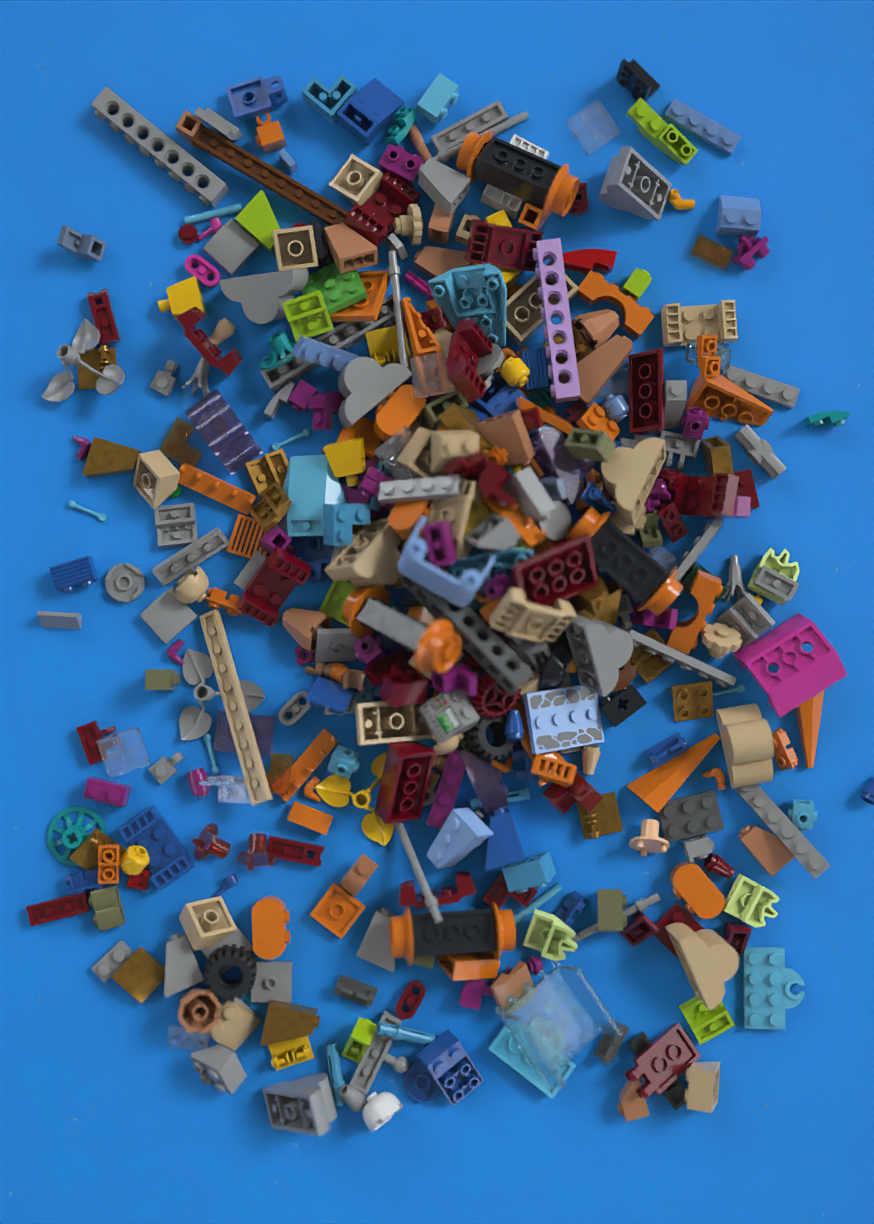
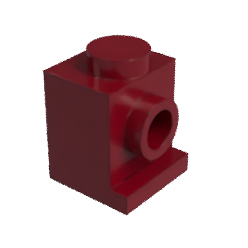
[567,183,588,216]

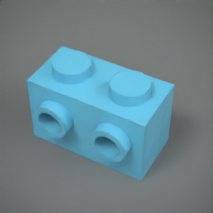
[417,73,460,125]

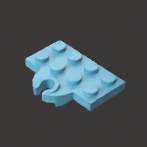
[743,946,805,1030]
[488,1015,576,1099]

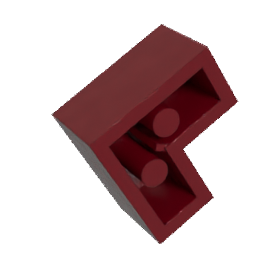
[380,662,429,707]
[542,771,603,815]

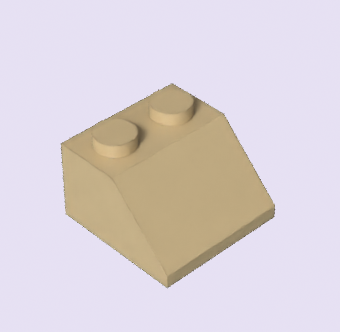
[397,427,446,478]
[430,430,479,473]
[133,450,180,509]
[178,896,237,951]
[207,997,263,1051]
[684,1061,720,1113]

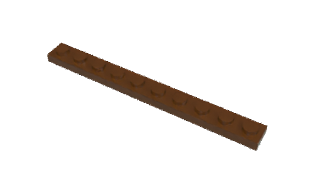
[191,124,349,226]

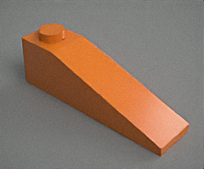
[684,374,774,426]

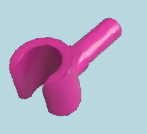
[198,218,223,241]

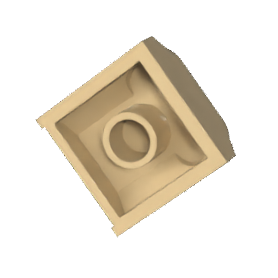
[328,154,383,206]

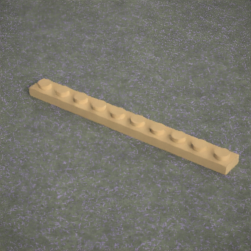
[199,609,272,806]

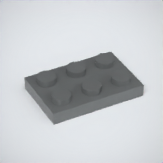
[658,790,724,842]

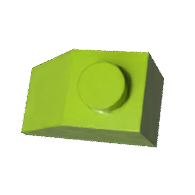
[341,1017,376,1064]

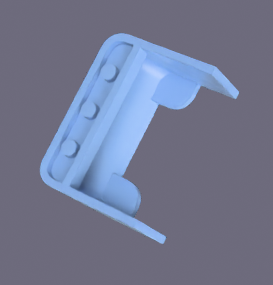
[398,515,497,607]

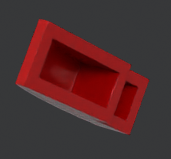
[562,249,617,274]

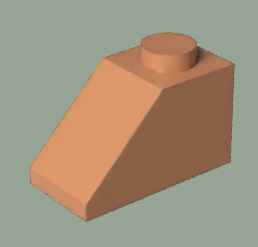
[617,1077,650,1122]

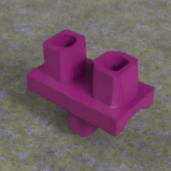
[732,235,770,271]
[644,479,671,512]

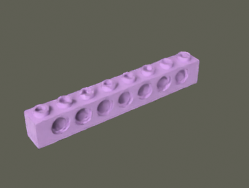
[532,238,581,403]

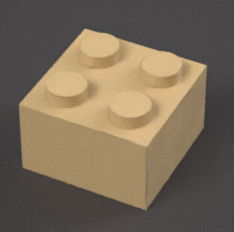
[272,225,318,272]

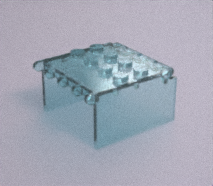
[495,960,623,1089]

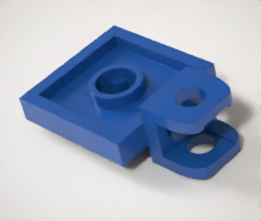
[226,76,288,123]
[295,535,333,583]

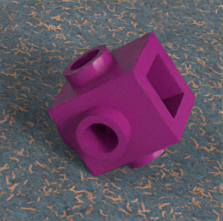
[679,407,709,440]
[353,634,387,666]

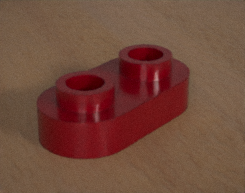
[396,980,426,1020]

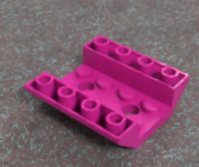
[733,613,847,718]

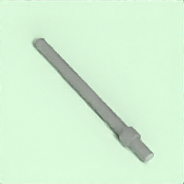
[424,111,529,164]
[388,251,409,368]
[394,822,443,924]
[570,893,661,943]

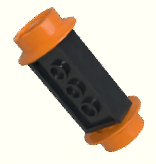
[456,130,580,218]
[565,506,683,616]
[343,585,462,673]
[389,902,516,966]

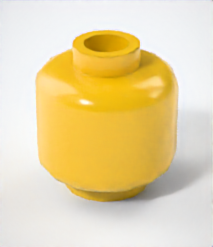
[500,357,530,387]
[119,845,150,875]

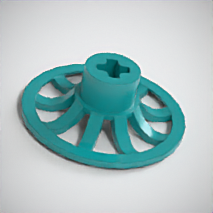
[259,331,311,370]
[47,806,107,866]

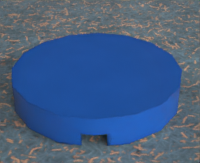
[403,1061,441,1103]

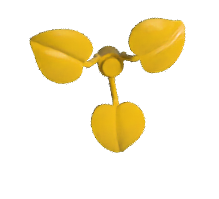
[315,752,395,846]

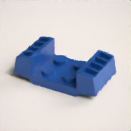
[118,804,196,889]

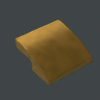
[244,448,289,501]
[248,482,292,534]
[630,628,676,685]
[112,946,165,1004]

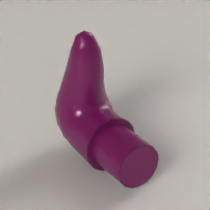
[72,436,91,461]
[167,639,185,665]

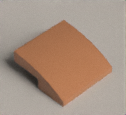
[490,961,536,1017]

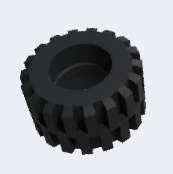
[463,713,517,761]
[204,944,257,1001]

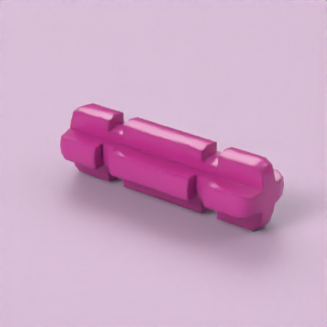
[404,271,434,300]

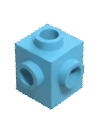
[327,744,361,779]
[787,799,817,831]

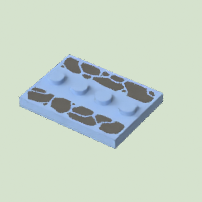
[523,685,604,754]

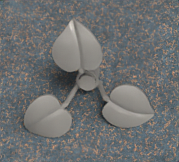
[41,318,125,402]
[179,649,265,740]

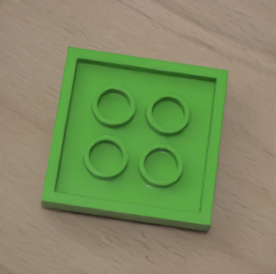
[302,262,368,315]

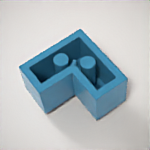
[301,74,357,125]
[323,503,370,546]
[502,851,556,894]

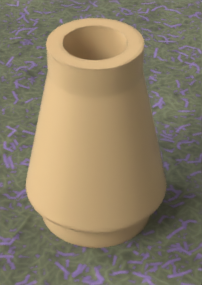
[208,317,236,346]
[581,744,601,775]

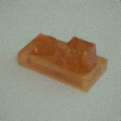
[690,235,734,270]

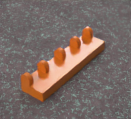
[178,463,257,515]
[481,489,547,550]
[273,728,339,802]

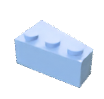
[426,807,494,869]

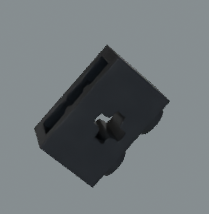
[599,684,647,727]

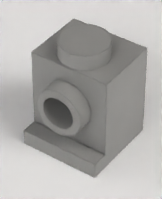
[681,835,715,863]

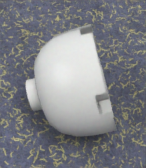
[362,1092,404,1132]

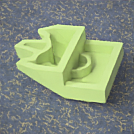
[747,548,800,606]
[722,874,780,928]
[523,909,578,961]

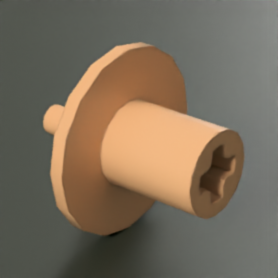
[629,819,670,857]

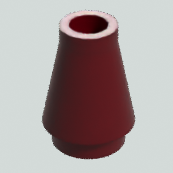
[703,853,735,879]

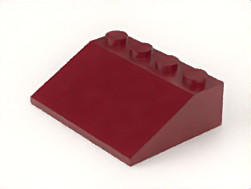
[512,533,599,607]

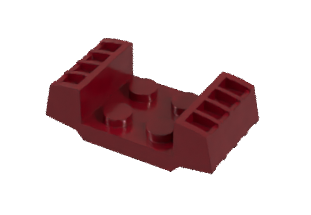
[345,171,420,247]
[465,219,544,272]
[176,307,243,376]
[445,318,493,403]
[665,472,740,517]
[235,546,311,627]
[399,871,476,909]

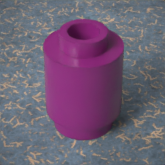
[484,574,511,600]
[187,767,211,798]

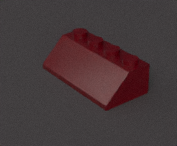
[628,348,665,436]
[375,741,436,824]

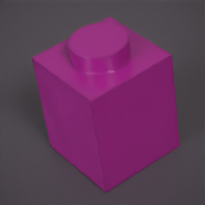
[288,379,318,413]

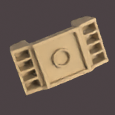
[661,300,738,347]
[425,480,482,559]
[489,588,577,643]

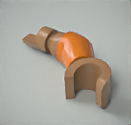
[305,662,366,692]

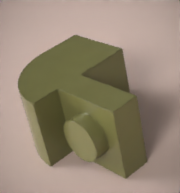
[636,506,663,548]

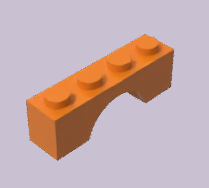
[576,271,654,340]
[666,570,723,654]

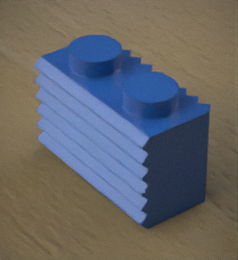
[518,347,551,392]
[50,556,98,593]

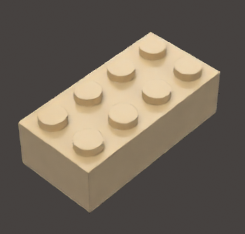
[506,260,579,347]

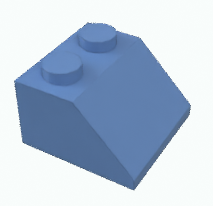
[716,195,762,238]

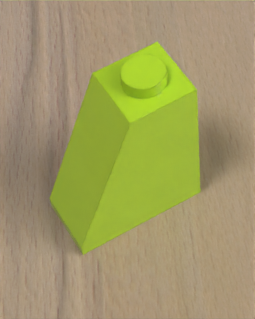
[235,190,280,255]

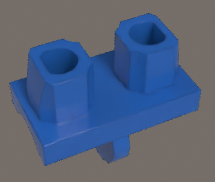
[511,745,534,782]

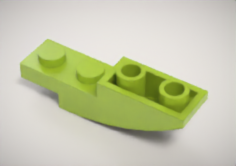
[626,97,698,166]

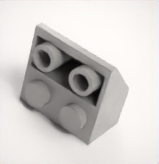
[507,638,555,674]
[190,1044,247,1095]

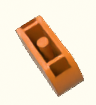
[374,385,426,443]
[388,478,432,540]
[670,861,725,919]
[252,895,291,960]

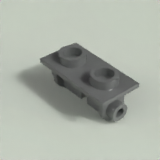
[334,974,378,1007]
[593,1018,629,1064]

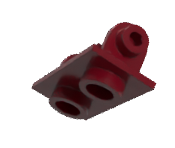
[653,468,684,491]
[657,501,688,544]

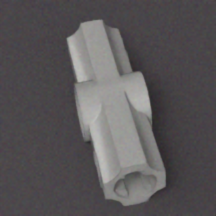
[734,424,786,480]

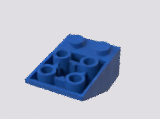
[336,78,405,147]
[472,371,531,417]
[305,676,357,715]
[417,1029,484,1107]

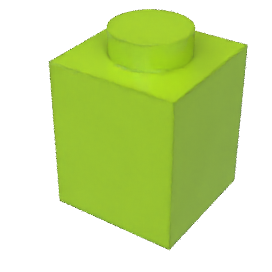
[621,267,653,303]

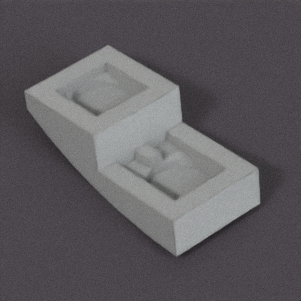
[264,382,296,420]

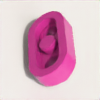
[185,254,221,288]

